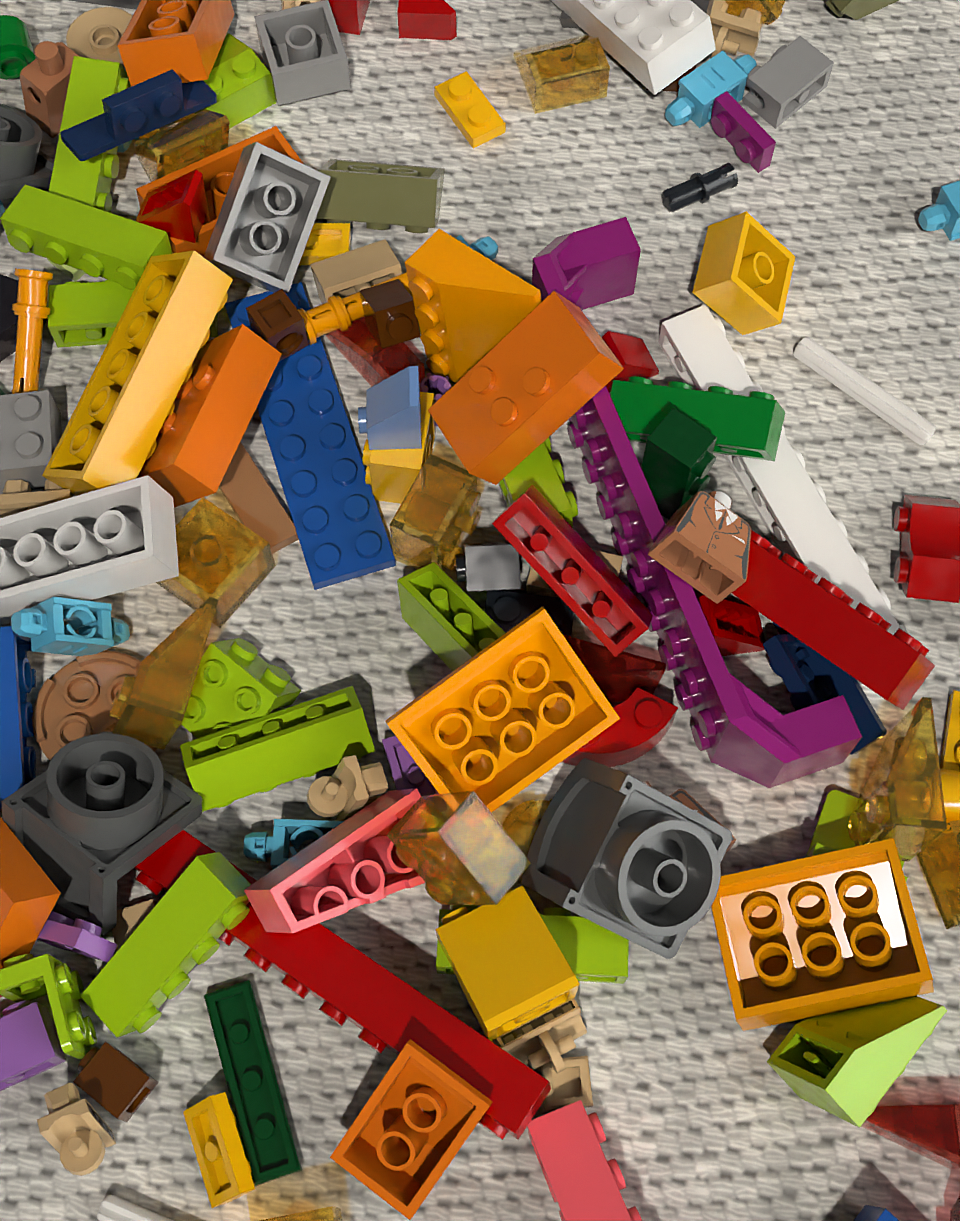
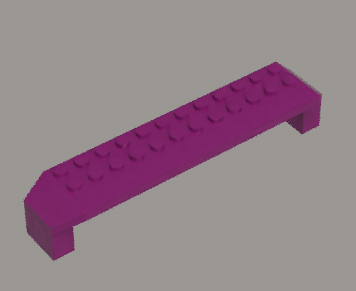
[532,217,862,788]

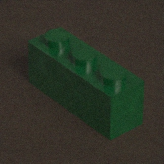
[641,408,717,520]

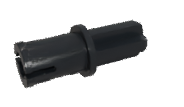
[662,163,738,212]

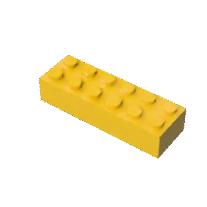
[42,251,233,496]

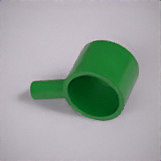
[0,15,35,80]

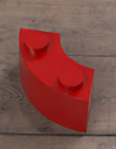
[894,495,960,603]
[562,687,678,767]

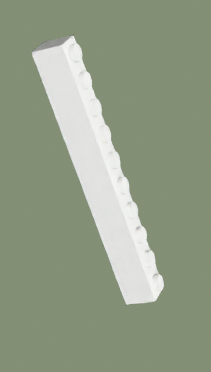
[658,304,910,686]

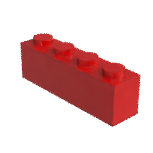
[492,484,653,657]

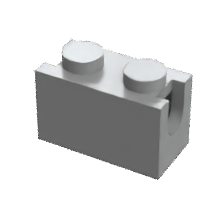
[742,36,834,129]

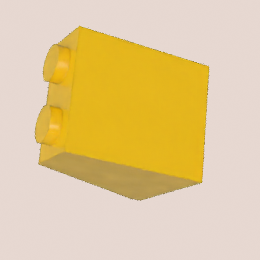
[435,885,580,1041]

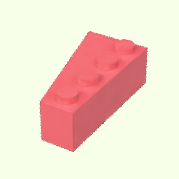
[244,788,459,933]
[527,1100,642,1221]

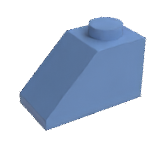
[358,366,422,450]

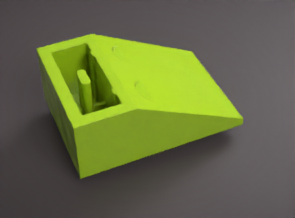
[767,996,947,1128]

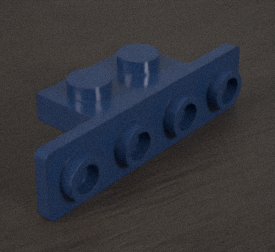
[60,69,217,161]
[762,622,887,755]

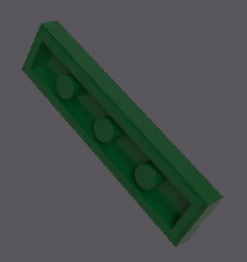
[204,980,302,1187]

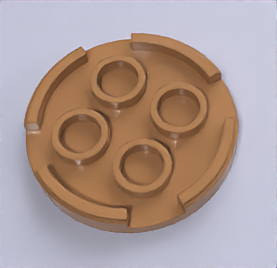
[32,651,168,761]

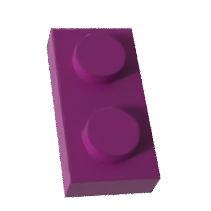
[710,91,776,173]

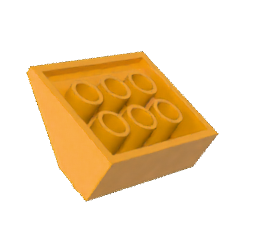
[404,229,541,383]
[385,607,620,830]
[711,838,934,1031]

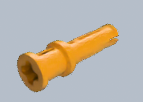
[11,268,53,394]
[298,272,412,345]

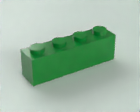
[610,376,785,462]

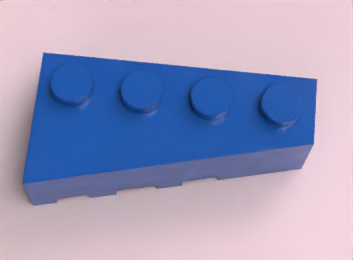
[0,626,36,812]

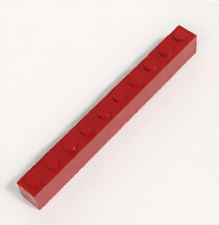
[134,830,551,1140]

